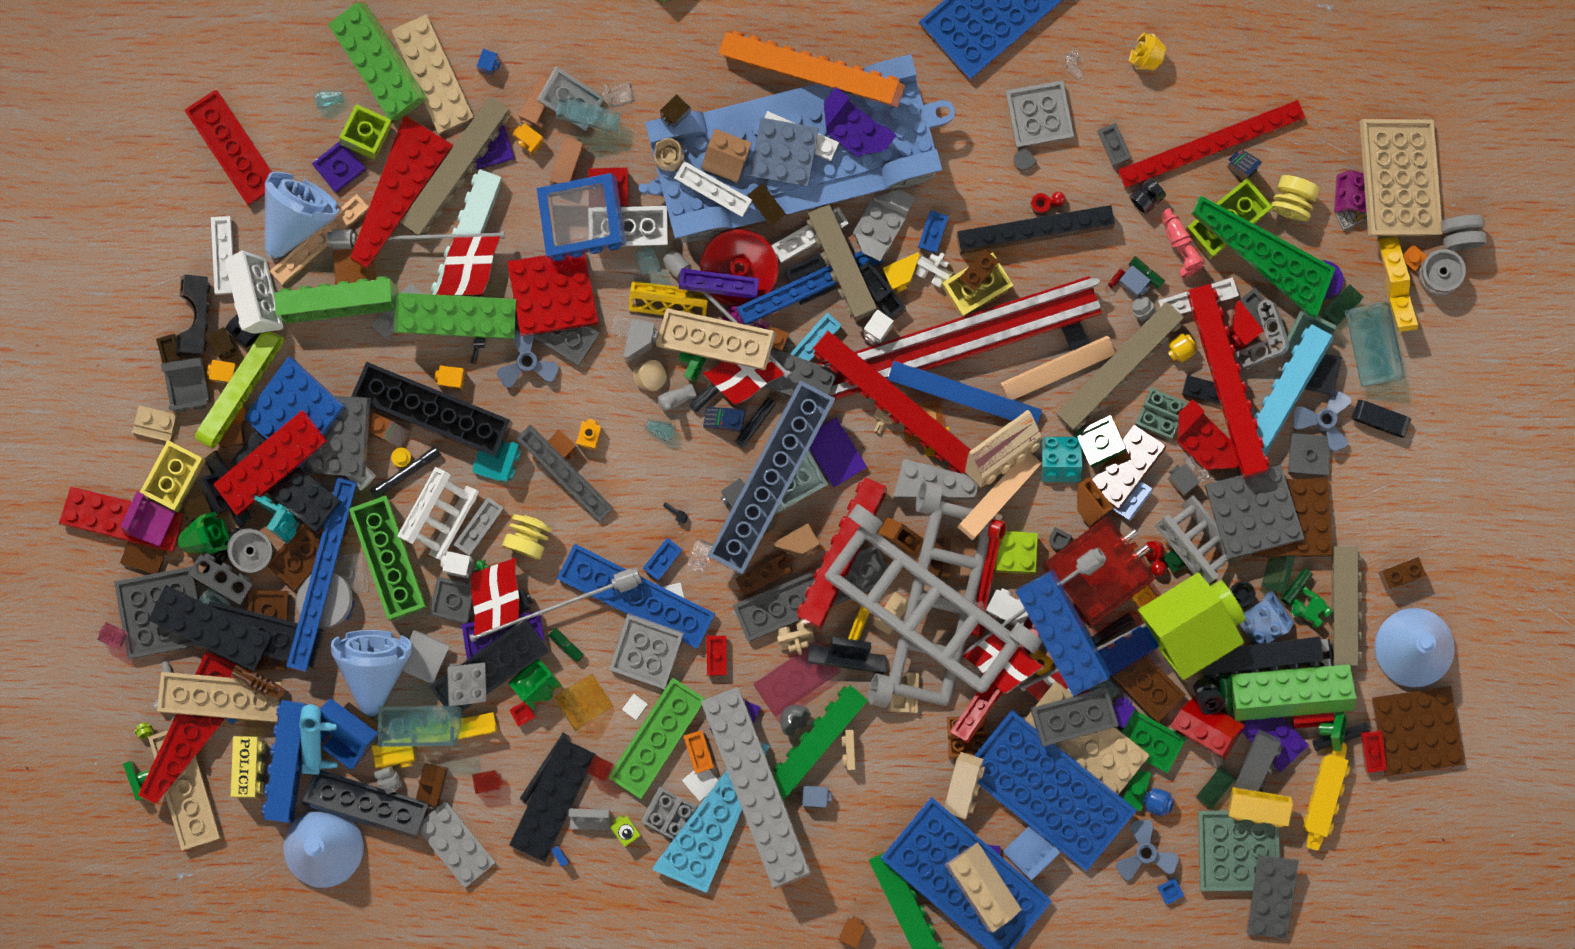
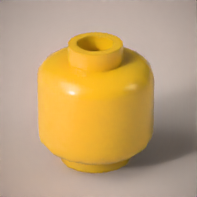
[1167,334,1197,362]

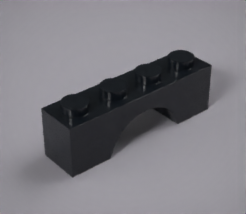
[176,274,211,356]

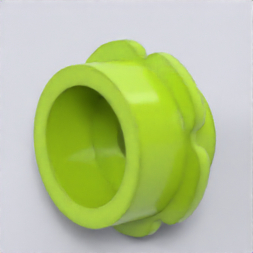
[134,722,153,740]

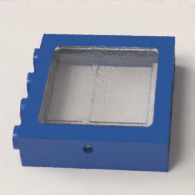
[537,173,626,261]

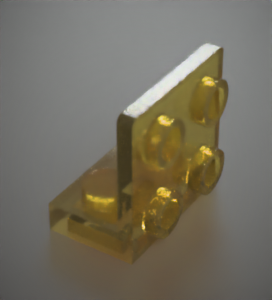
[554,674,613,732]

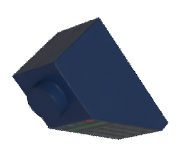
[1227,150,1262,182]
[703,407,745,433]

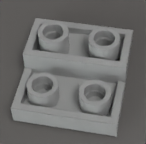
[402,630,450,684]
[640,787,697,839]

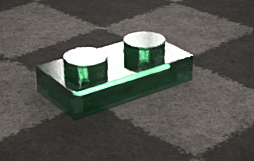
[1196,766,1236,810]

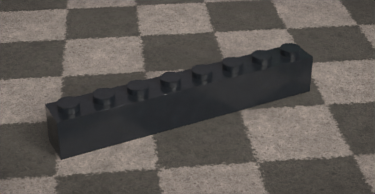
[956,205,1115,254]

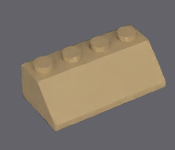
[944,842,1022,932]

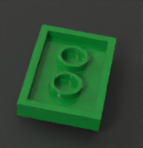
[1122,710,1187,773]

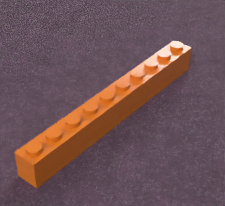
[718,30,905,108]

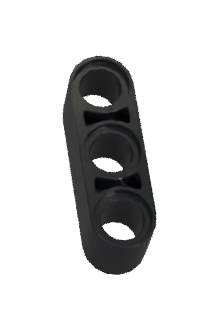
[1351,400,1412,438]

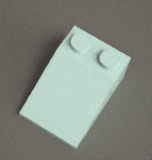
[774,451,828,515]

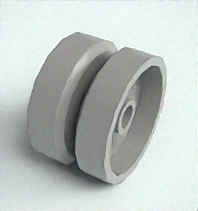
[1441,215,1488,251]
[1418,249,1466,296]
[227,528,272,573]

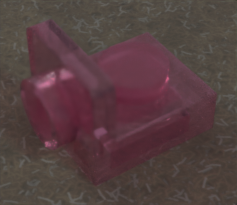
[97,622,128,650]

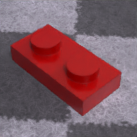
[707,636,727,676]
[1361,730,1387,773]

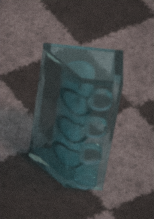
[1345,301,1406,387]
[378,706,462,747]

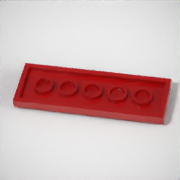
[184,89,272,206]
[213,410,328,515]
[59,486,185,553]

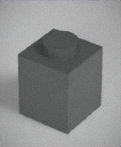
[1168,464,1199,497]

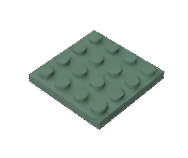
[1198,811,1280,891]

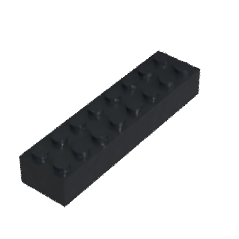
[351,362,513,459]

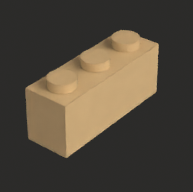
[944,752,985,819]

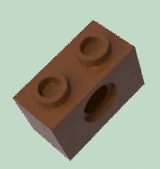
[958,249,999,295]
[1379,557,1426,591]

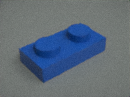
[918,210,949,254]
[643,538,683,581]

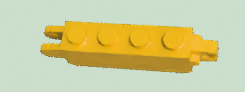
[1302,743,1350,850]

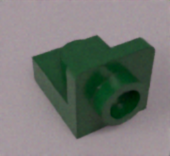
[1162,550,1186,574]

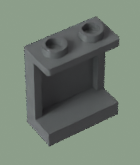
[161,357,210,413]

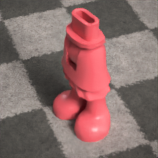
[1162,208,1205,278]

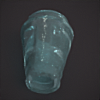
[314,91,343,110]
[645,419,676,441]

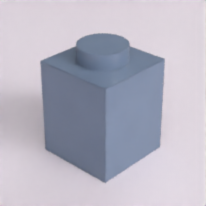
[1118,265,1150,298]
[803,786,831,808]

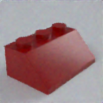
[1171,697,1245,760]

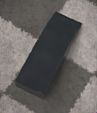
[859,261,906,321]

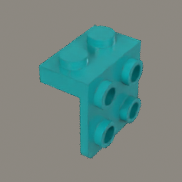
[1041,437,1082,483]
[472,442,522,484]
[254,496,300,544]

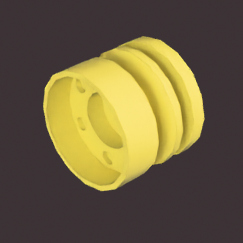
[1271,175,1320,221]
[502,514,552,560]

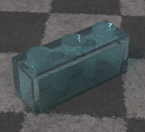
[556,98,621,132]

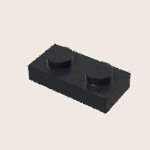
[1182,375,1220,405]

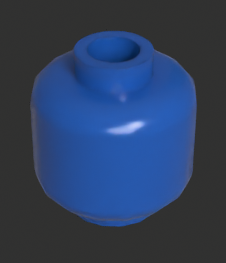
[1143,788,1174,817]

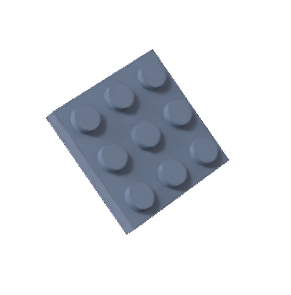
[750,117,819,186]

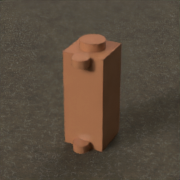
[519,74,548,129]
[550,136,589,185]

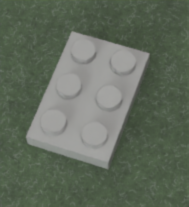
[536,67,605,131]

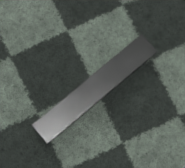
[516,424,613,522]

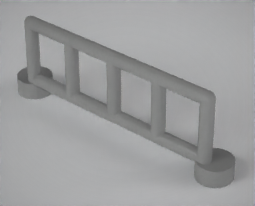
[868,481,996,708]
[825,504,1043,693]

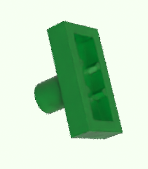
[679,352,707,383]
[1319,711,1347,751]
[123,761,150,801]
[1123,769,1151,812]

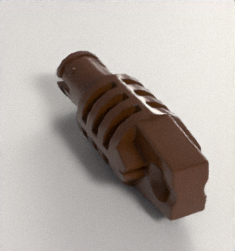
[231,665,285,701]

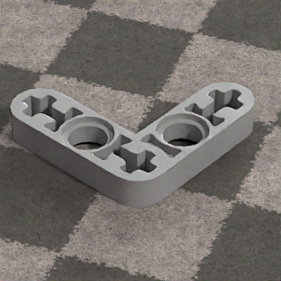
[1234,300,1289,369]

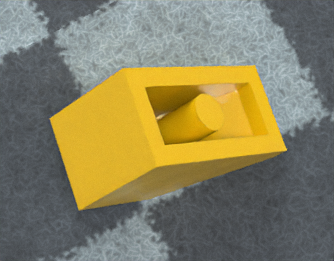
[882,252,920,293]

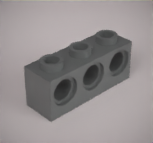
[188,553,252,604]

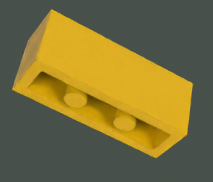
[1228,787,1293,827]

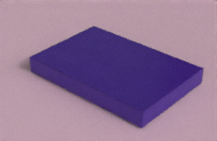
[809,418,867,488]

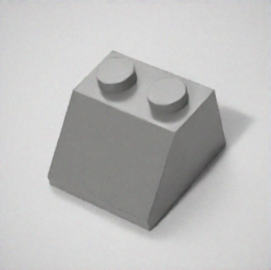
[623,318,659,363]

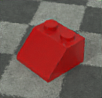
[1229,300,1264,350]

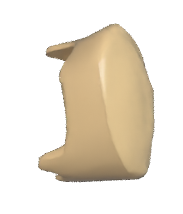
[654,138,684,171]
[633,360,667,391]

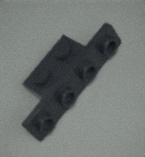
[198,450,251,527]
[808,637,886,674]

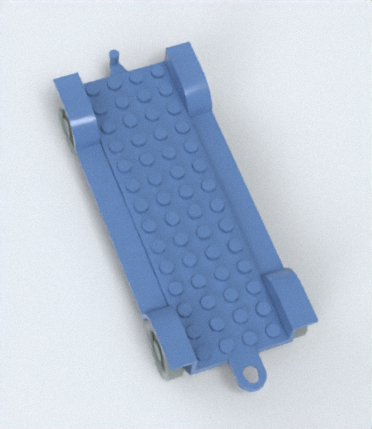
[639,54,955,242]

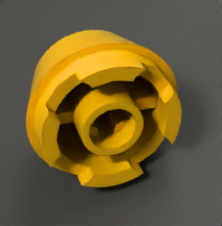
[1129,32,1166,71]

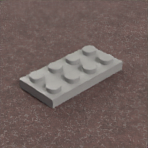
[419,801,496,888]

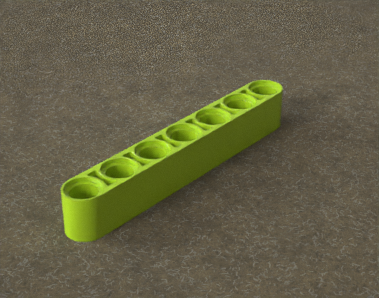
[195,331,284,449]

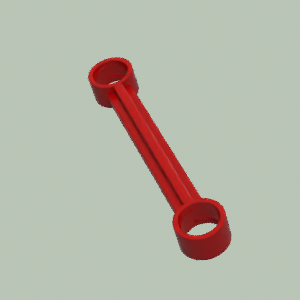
[970,519,1006,637]

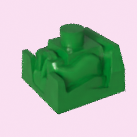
[508,658,562,710]

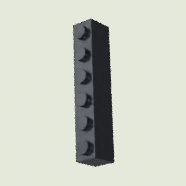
[1203,636,1324,679]

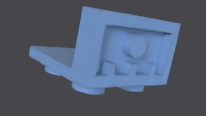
[1240,591,1294,645]
[1003,826,1060,880]

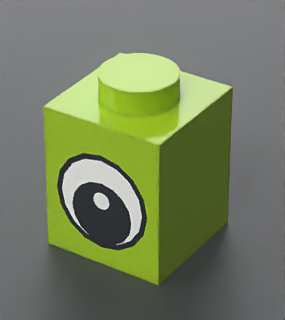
[611,815,641,847]

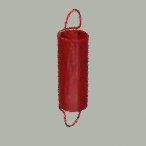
[1105,265,1128,290]

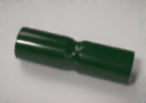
[1128,256,1166,289]
[1281,568,1313,606]
[548,628,585,663]
[1220,674,1233,715]

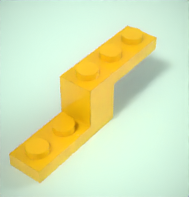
[1377,236,1418,332]

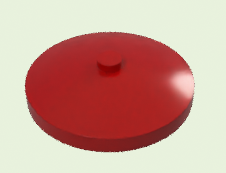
[700,228,778,307]

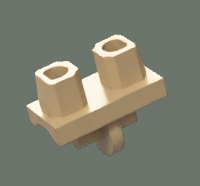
[777,622,815,655]

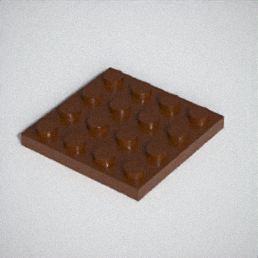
[1252,478,1332,558]
[1371,686,1464,776]

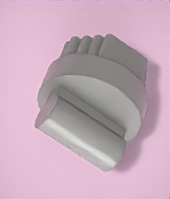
[1132,297,1156,325]
[374,767,402,794]

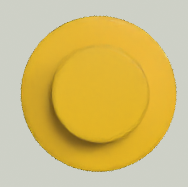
[391,448,411,467]

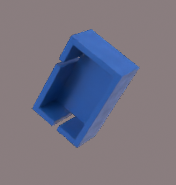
[320,698,378,770]

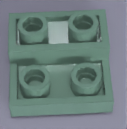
[1135,388,1187,441]

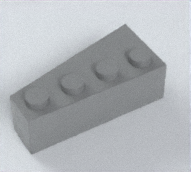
[893,459,978,500]

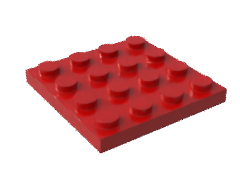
[507,253,598,337]

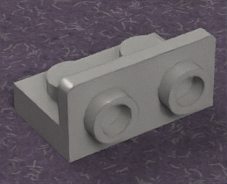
[569,809,610,830]

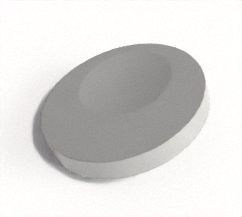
[297,573,353,629]

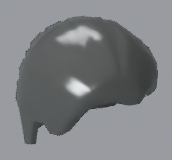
[780,704,811,736]

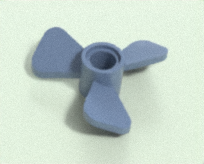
[497,330,558,388]
[1293,391,1351,451]
[1116,820,1179,880]

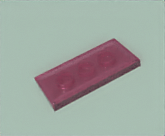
[753,640,840,717]

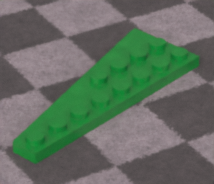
[1191,196,1335,318]

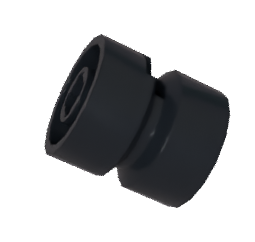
[1129,178,1167,215]
[225,314,261,348]
[1229,581,1256,609]
[1192,677,1225,715]

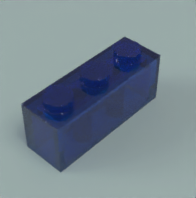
[1099,626,1159,677]

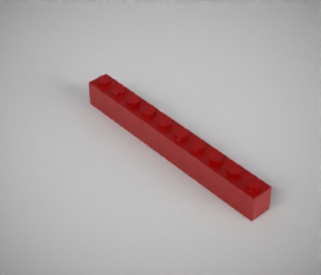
[1187,284,1270,479]
[812,330,971,474]

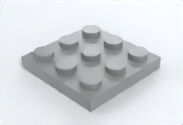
[1005,80,1074,148]
[609,613,684,689]

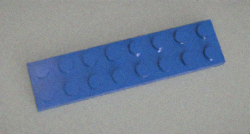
[557,543,715,649]

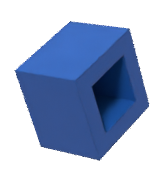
[476,49,501,76]

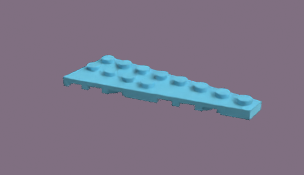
[652,743,769,893]

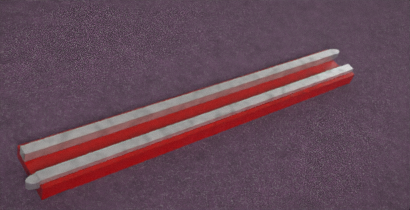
[818,276,1102,401]

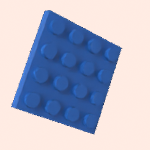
[244,357,345,467]

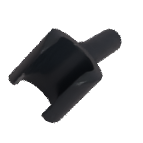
[471,338,485,364]
[663,502,688,524]

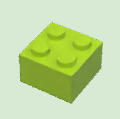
[339,104,392,160]
[995,531,1038,574]

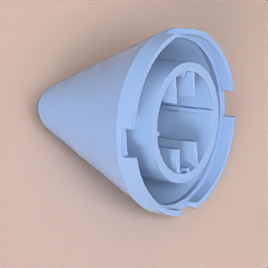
[265,172,340,258]
[1374,608,1455,688]
[331,630,411,717]
[283,809,364,888]

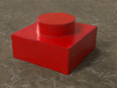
[509,702,536,727]

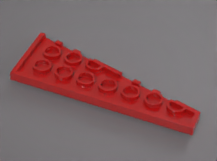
[350,115,453,270]
[138,652,253,804]

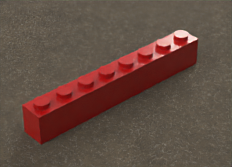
[797,477,887,631]

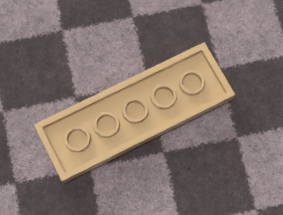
[391,14,474,135]
[656,308,776,370]
[157,672,281,723]
[148,731,221,851]

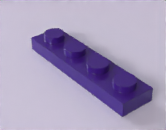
[679,268,759,299]

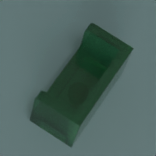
[1320,284,1364,326]
[1260,556,1295,596]

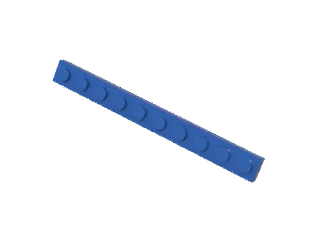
[287,478,358,672]

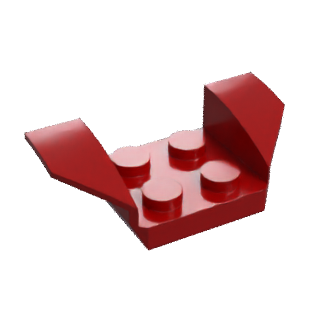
[1177,399,1239,471]

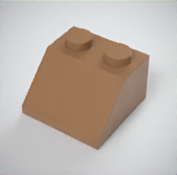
[701,129,752,183]
[774,524,820,558]

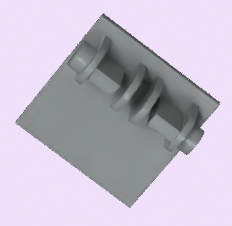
[448,663,486,706]

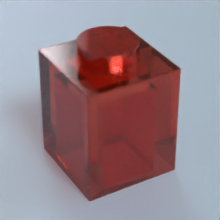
[586,755,614,782]
[472,770,503,795]

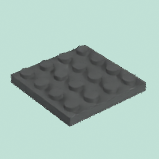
[300,396,371,477]
[1205,465,1304,560]
[114,566,199,659]

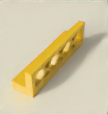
[628,281,709,316]
[416,712,498,748]

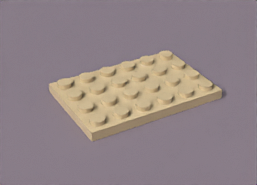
[1360,119,1443,236]
[1025,680,1149,794]

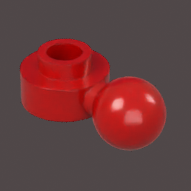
[1030,191,1066,214]
[1143,540,1167,576]

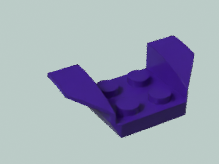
[824,87,897,158]

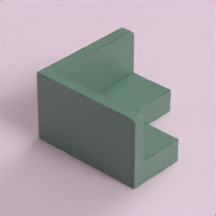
[1287,309,1337,352]

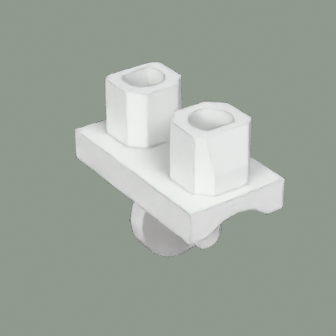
[916,252,953,287]

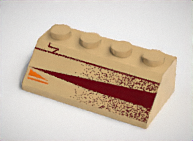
[965,410,1041,488]

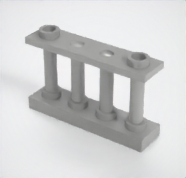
[1155,495,1243,584]

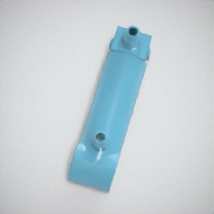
[299,704,338,774]

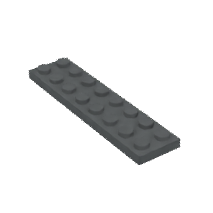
[733,546,888,642]

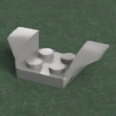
[852,190,916,261]

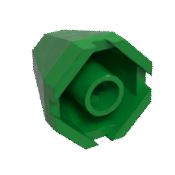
[178,512,229,554]

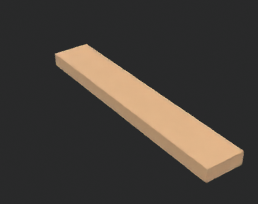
[270,194,369,286]
[1001,335,1115,400]
[958,453,1042,540]

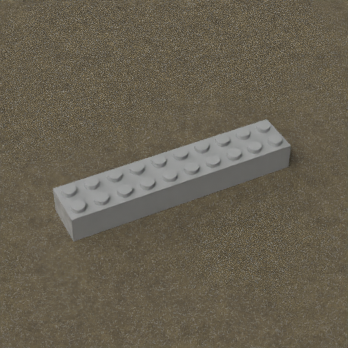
[701,687,812,889]

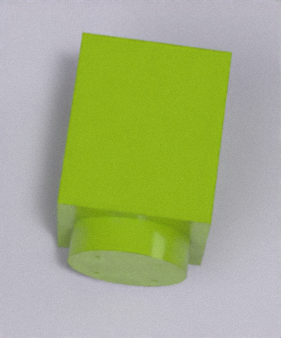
[1138,572,1246,680]

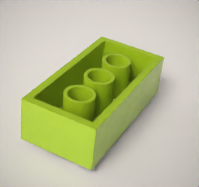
[1186,178,1273,260]

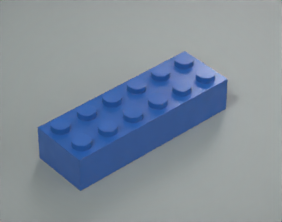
[1015,570,1111,696]
[262,700,308,823]

